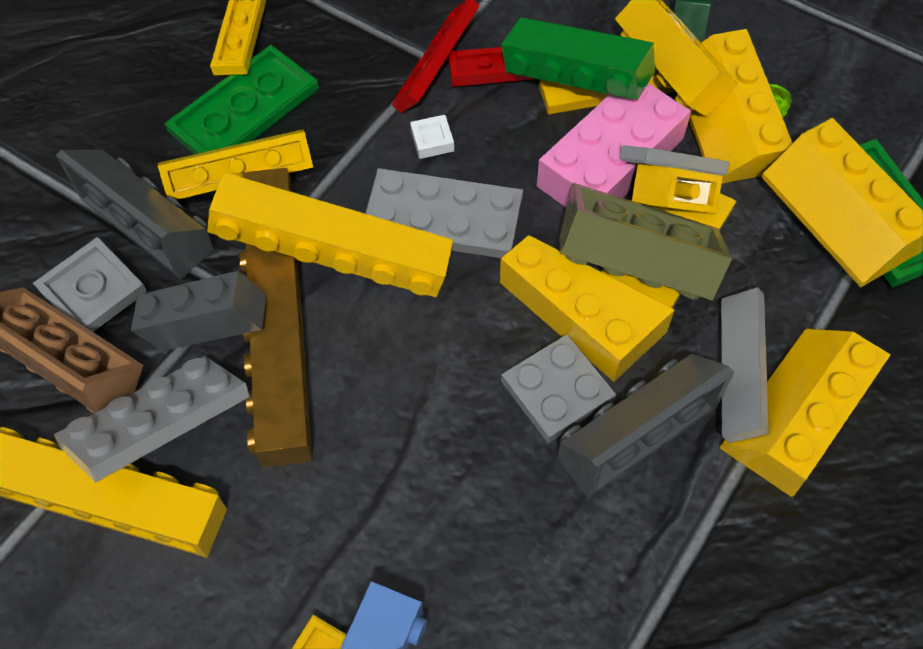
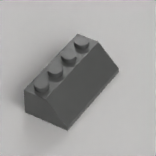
[56,150,214,279]
[557,354,734,498]

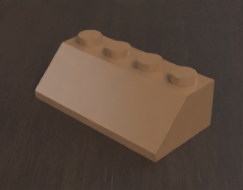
[0,287,143,413]

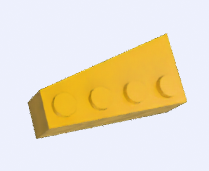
[500,235,675,382]

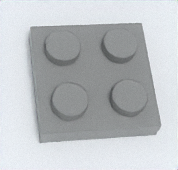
[33,237,147,332]
[501,334,616,444]

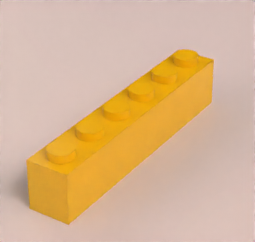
[207,172,453,298]
[0,427,227,558]

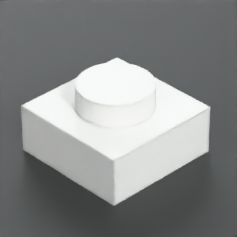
[410,115,454,159]

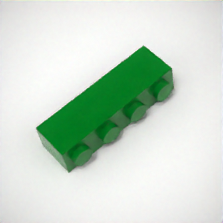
[501,17,655,100]

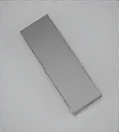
[620,145,729,176]

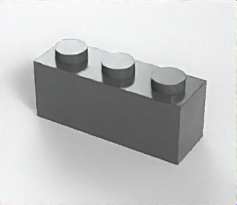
[131,271,266,351]

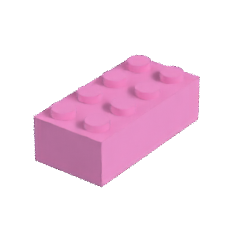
[537,83,691,207]

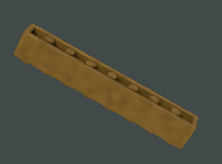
[239,168,313,468]

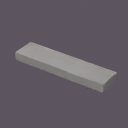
[721,287,769,443]

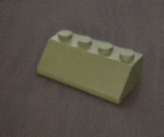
[559,182,732,301]

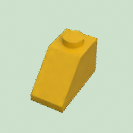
[632,163,723,214]

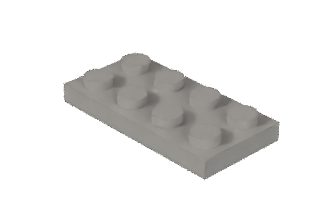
[366,168,523,258]
[54,356,250,483]

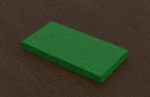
[164,45,319,154]

